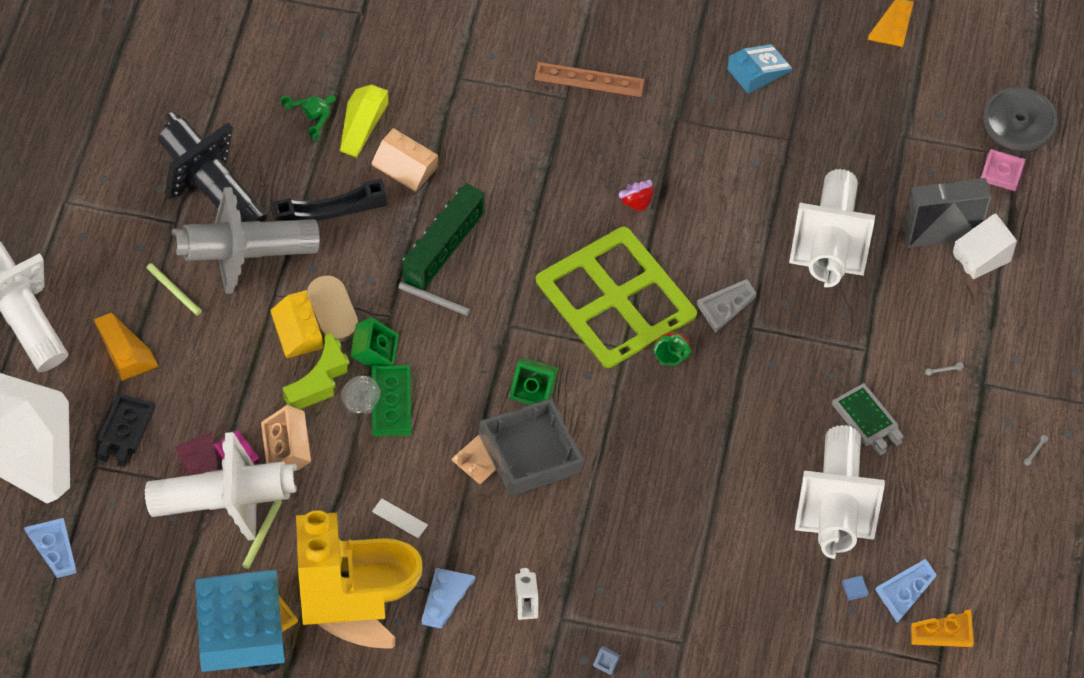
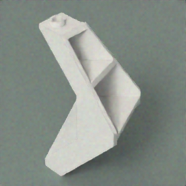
[0,373,70,503]

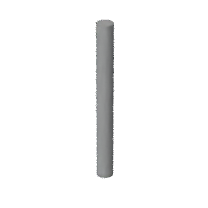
[398,282,470,316]

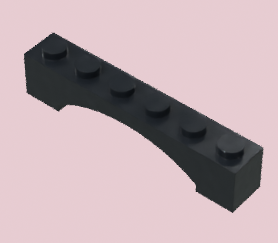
[272,178,387,221]

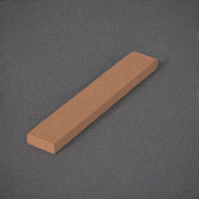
[535,62,645,97]

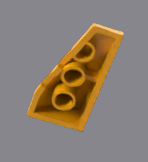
[94,313,158,381]

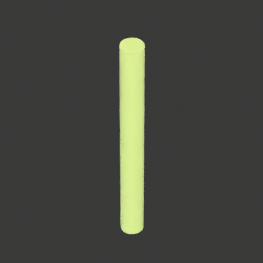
[147,263,202,315]
[242,500,282,569]

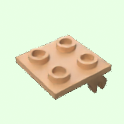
[452,435,496,484]

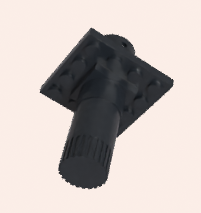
[158,112,268,222]

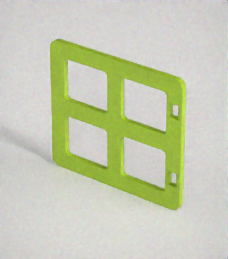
[536,227,697,368]

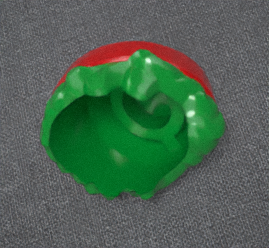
[653,332,692,367]

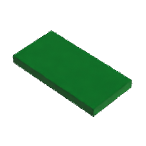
[372,365,412,436]

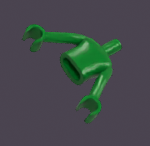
[281,94,336,141]

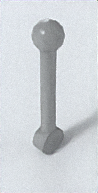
[925,362,964,376]
[1024,435,1048,466]

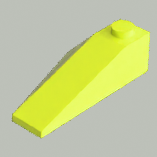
[340,84,388,158]

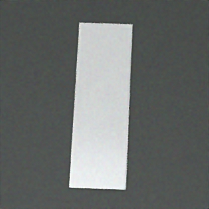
[372,499,428,538]

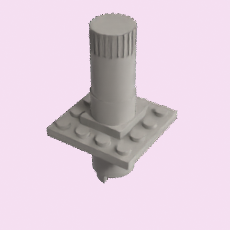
[172,187,320,294]

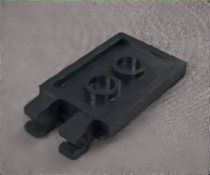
[97,394,155,467]

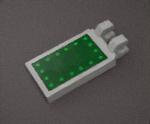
[832,383,903,455]

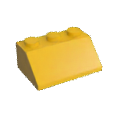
[270,290,323,359]

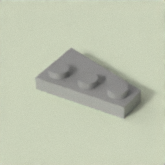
[697,279,756,333]

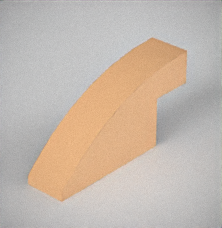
[318,619,395,648]

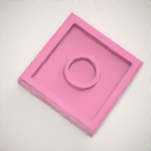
[981,149,1026,191]

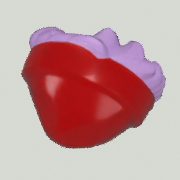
[619,180,654,211]

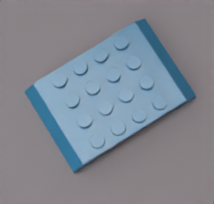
[195,569,285,672]

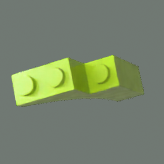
[283,333,349,409]

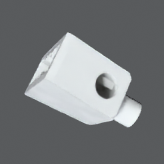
[515,568,538,620]

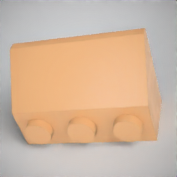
[372,128,438,192]
[261,405,311,471]

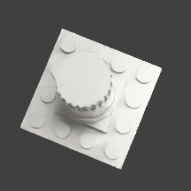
[789,169,875,287]
[0,242,68,372]
[795,425,885,559]
[145,432,297,541]

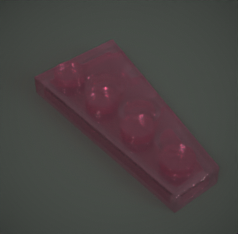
[175,432,218,513]

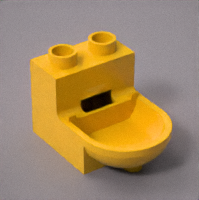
[296,511,423,625]

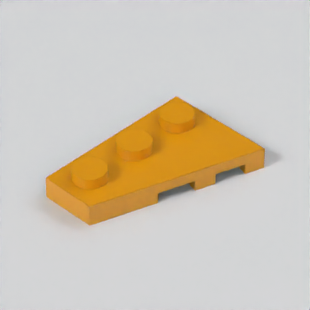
[868,0,914,47]
[911,609,974,647]

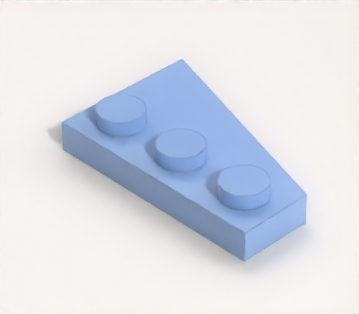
[24,518,77,578]
[875,559,937,623]
[422,568,475,628]

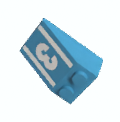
[727,44,792,94]

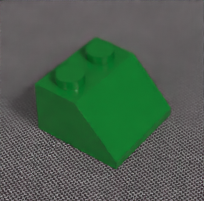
[350,317,399,366]
[509,357,559,405]

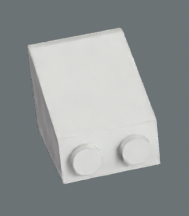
[953,213,1017,279]

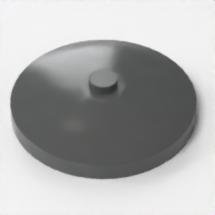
[983,87,1057,151]

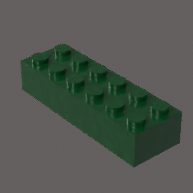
[402,183,485,290]

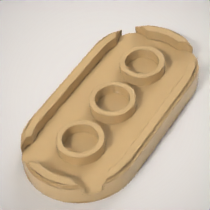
[307,276,358,342]

